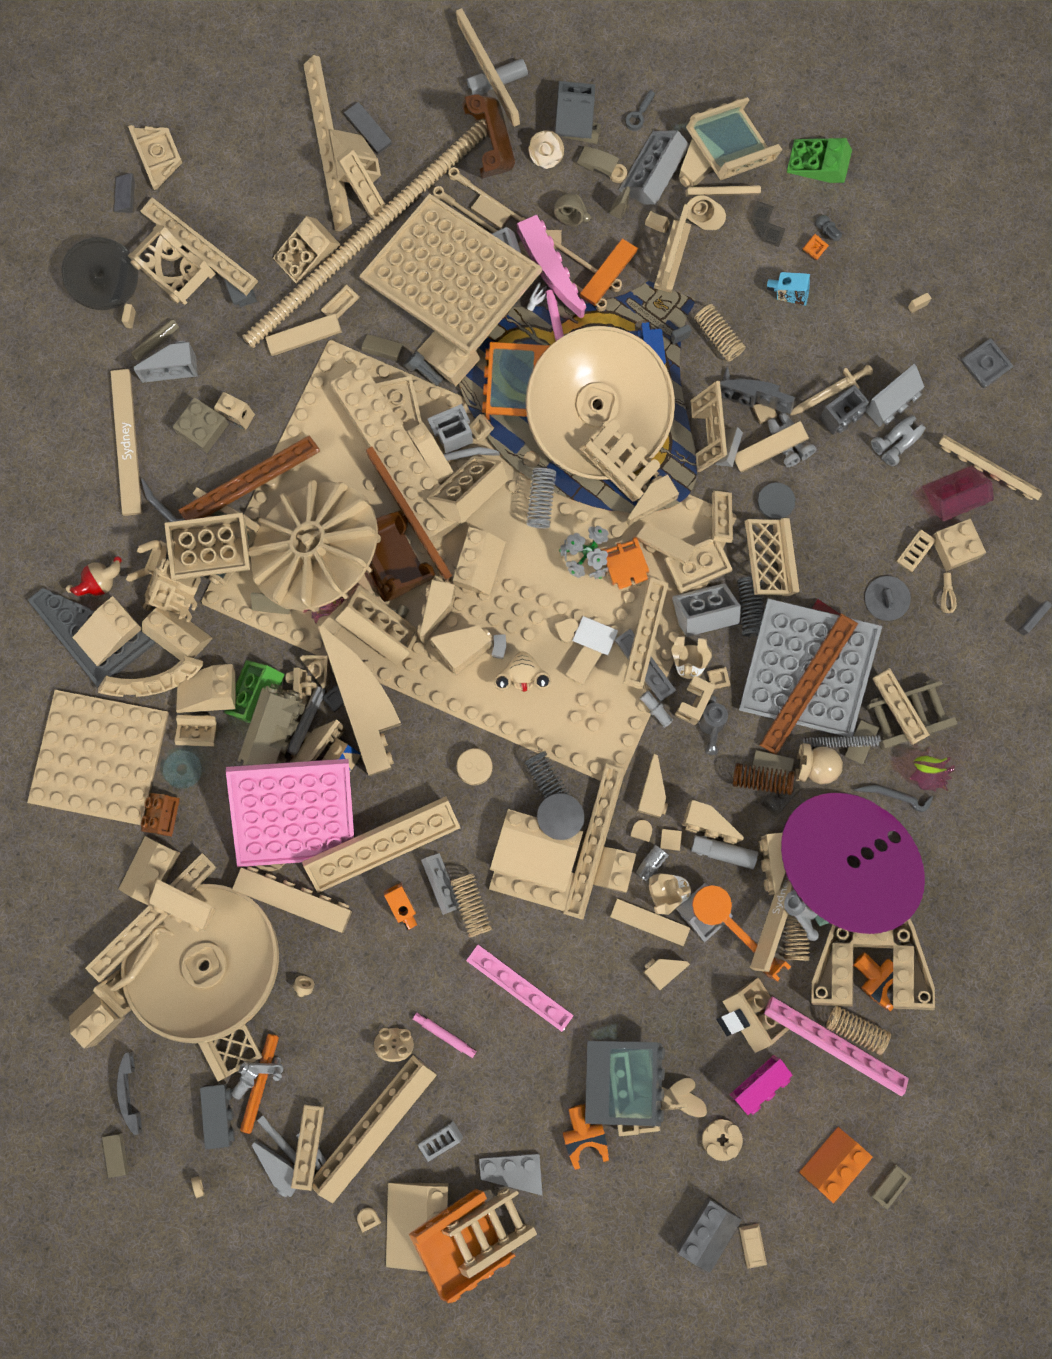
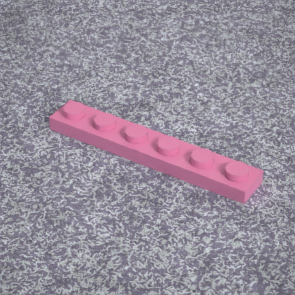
[466,945,574,1032]

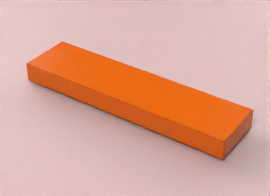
[580,238,638,306]

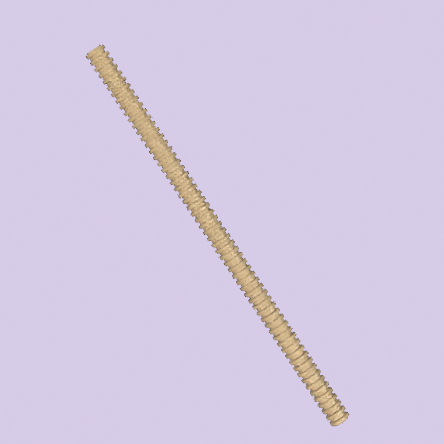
[242,120,488,348]

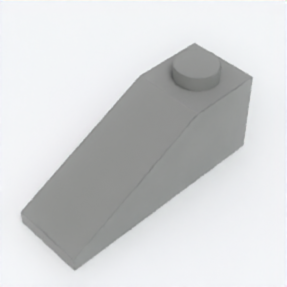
[252,1140,296,1197]

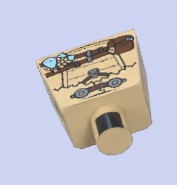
[214,392,255,430]

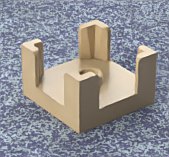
[674,676,716,725]

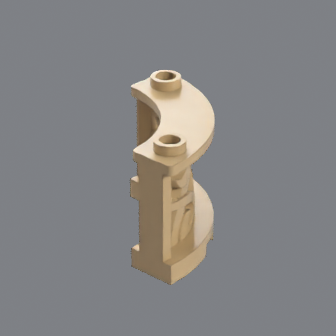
[128,224,215,305]

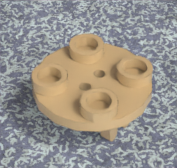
[374,1028,414,1062]

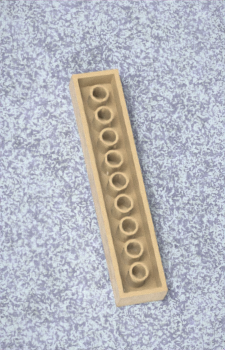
[331,364,462,543]

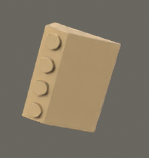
[165,513,250,580]
[490,809,583,893]
[386,1183,449,1271]

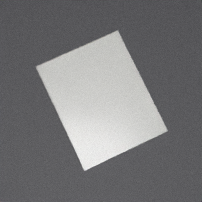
[573,616,618,655]

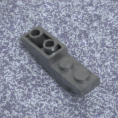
[720,379,795,414]

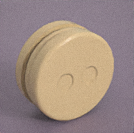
[457,748,493,785]

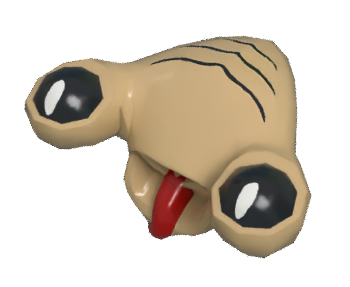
[494,651,551,692]

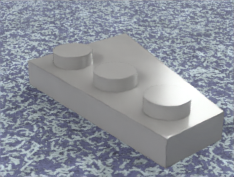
[479,1153,542,1195]

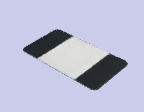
[716,1009,750,1036]

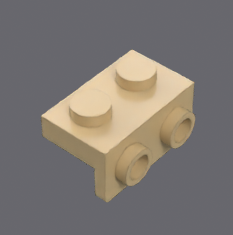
[175,714,217,746]

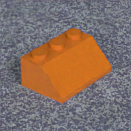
[799,1127,873,1203]

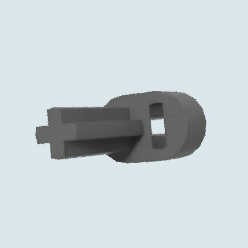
[403,351,443,386]

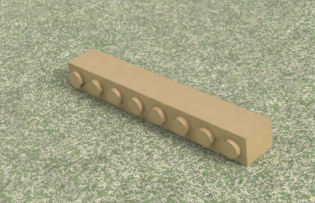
[312,1055,437,1203]

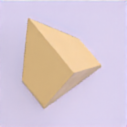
[300,655,331,690]

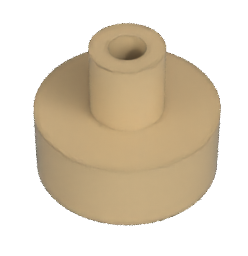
[293,976,315,997]

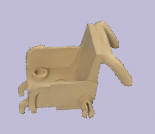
[126,540,201,622]

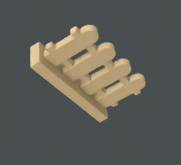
[580,420,660,502]

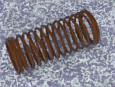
[733,763,795,795]

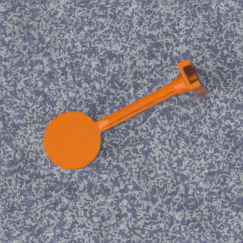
[692,885,791,981]

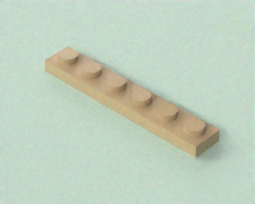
[939,435,1042,500]
[623,577,669,689]

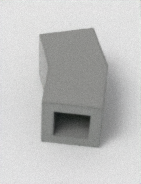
[492,634,506,659]

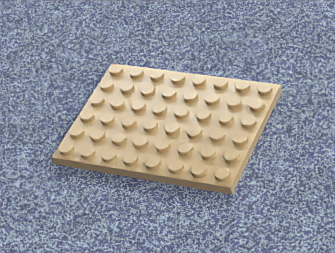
[359,194,543,356]

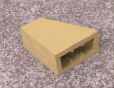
[679,129,724,187]

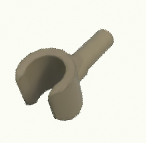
[392,604,409,618]

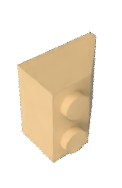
[593,847,636,893]

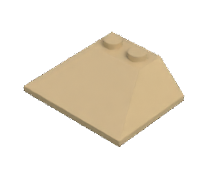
[690,381,727,472]
[290,720,345,763]

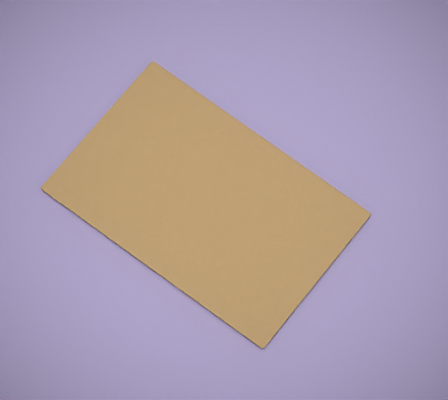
[202,340,737,781]

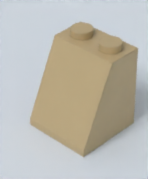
[430,625,492,675]
[69,993,125,1048]

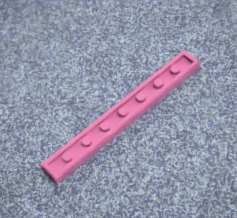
[764,996,909,1096]

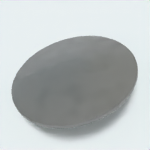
[865,576,911,621]
[537,793,584,840]

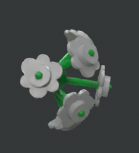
[559,526,609,579]

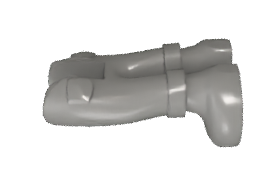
[767,412,817,467]
[871,415,926,466]

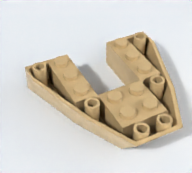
[811,919,935,1010]

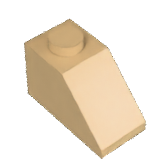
[643,959,690,990]

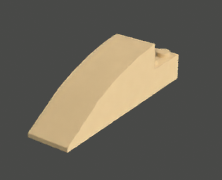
[319,626,401,776]

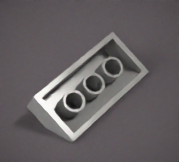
[619,130,690,204]

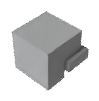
[427,404,473,454]

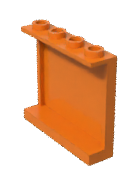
[409,1189,515,1303]

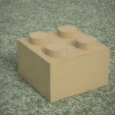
[932,518,986,571]

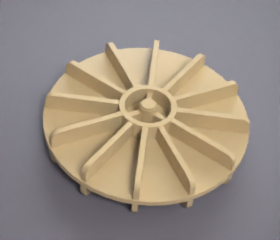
[248,480,381,612]

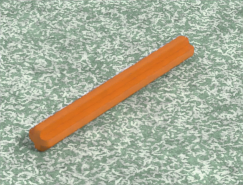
[240,1034,279,1134]

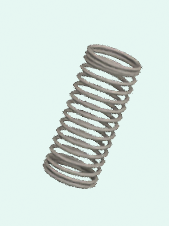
[526,467,556,528]

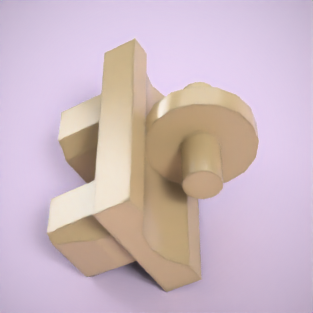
[286,668,317,705]

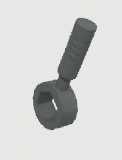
[626,90,655,131]

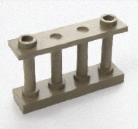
[866,680,958,750]

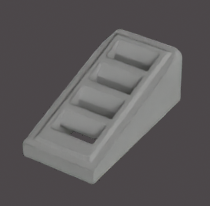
[417,1121,463,1162]

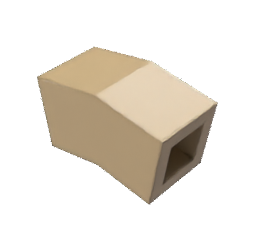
[645,211,670,233]

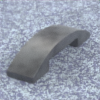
[117,1052,142,1135]

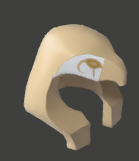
[671,636,712,679]
[649,873,691,915]

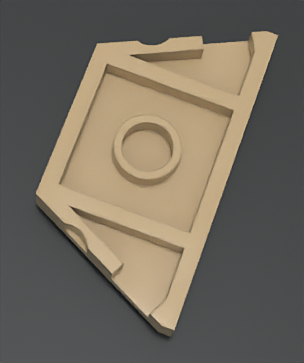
[128,125,182,190]

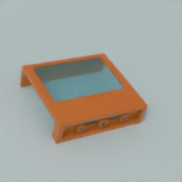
[482,342,550,420]

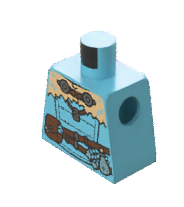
[767,272,810,306]

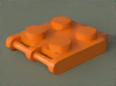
[600,537,649,590]

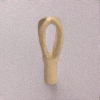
[941,573,957,613]

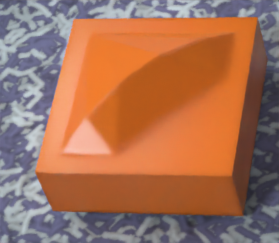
[802,234,829,260]

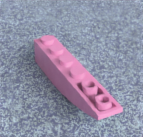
[517,215,586,318]

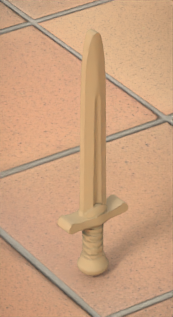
[790,365,873,415]

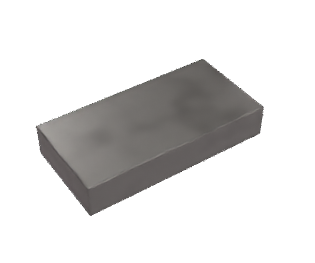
[1018,601,1052,636]

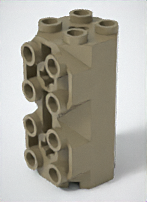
[238,683,306,766]

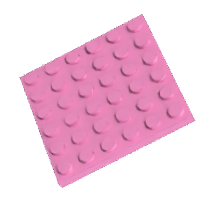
[226,759,354,867]

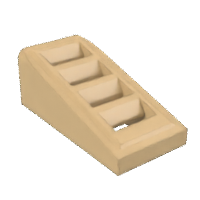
[896,530,936,573]

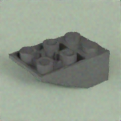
[555,81,595,139]

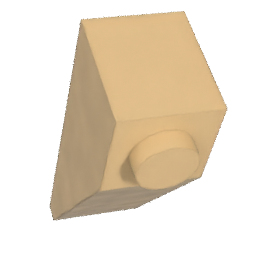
[407,422,454,484]
[626,475,679,526]
[637,754,668,818]

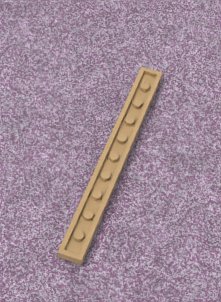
[303,55,352,231]

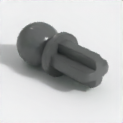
[816,215,842,241]

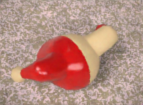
[66,556,122,596]

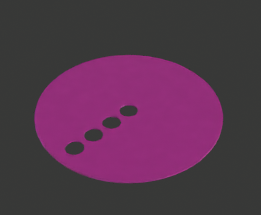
[781,793,925,934]

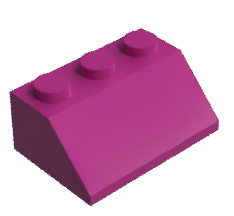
[729,1055,793,1115]

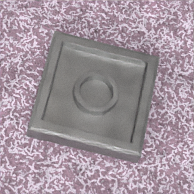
[961,338,1014,388]

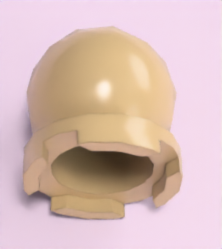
[795,743,843,784]

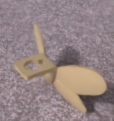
[624,1078,707,1118]

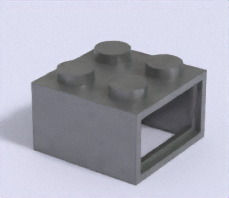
[819,385,869,435]

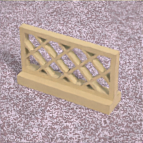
[654,204,691,293]
[745,518,799,596]
[198,1024,262,1081]

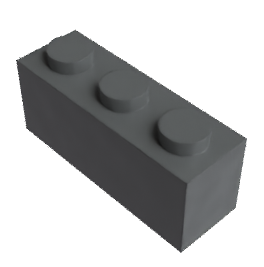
[200,1083,235,1149]

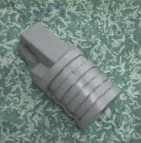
[636,845,669,881]

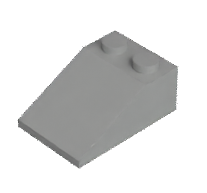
[134,341,198,383]

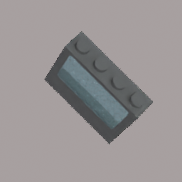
[585,1041,665,1127]

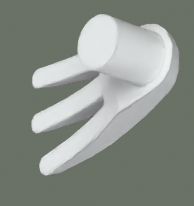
[527,282,547,311]

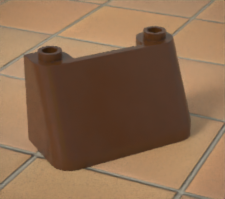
[462,94,515,178]
[368,510,435,602]

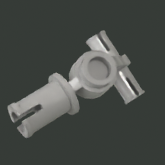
[231,1057,283,1100]

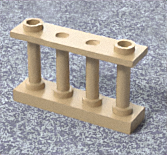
[442,1187,537,1278]

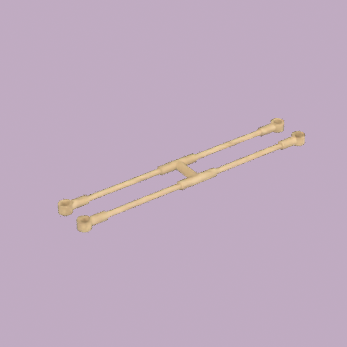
[433,167,622,311]

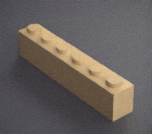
[232,866,352,933]

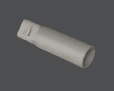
[467,58,528,95]
[691,835,758,870]

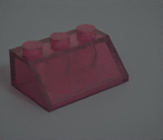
[922,465,994,521]

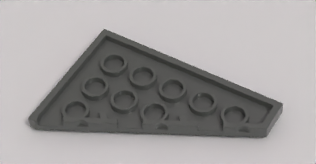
[28,588,156,687]

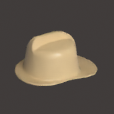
[687,195,726,230]

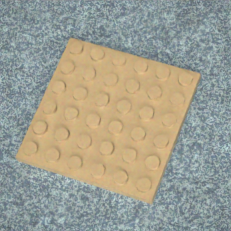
[27,690,169,825]

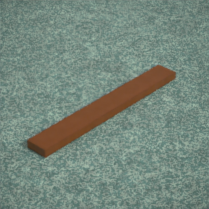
[179,435,320,520]
[366,446,452,582]
[759,613,858,755]

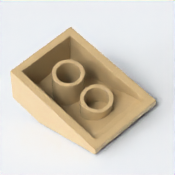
[417,331,480,387]
[73,596,142,666]
[176,664,236,713]

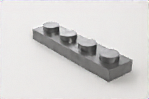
[615,629,676,702]

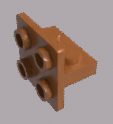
[141,793,180,837]

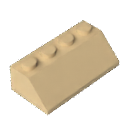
[427,456,508,523]
[335,585,418,665]

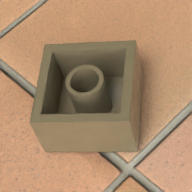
[173,397,229,454]

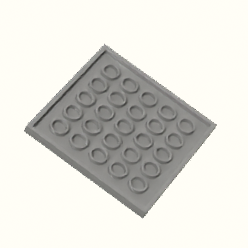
[739,598,882,737]

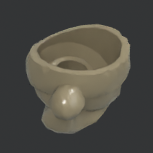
[553,193,591,227]

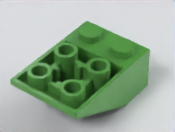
[787,138,852,183]

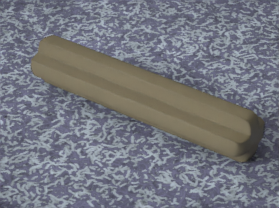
[131,319,179,361]

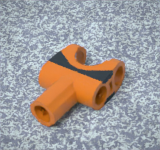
[853,952,893,1012]
[563,1104,609,1170]

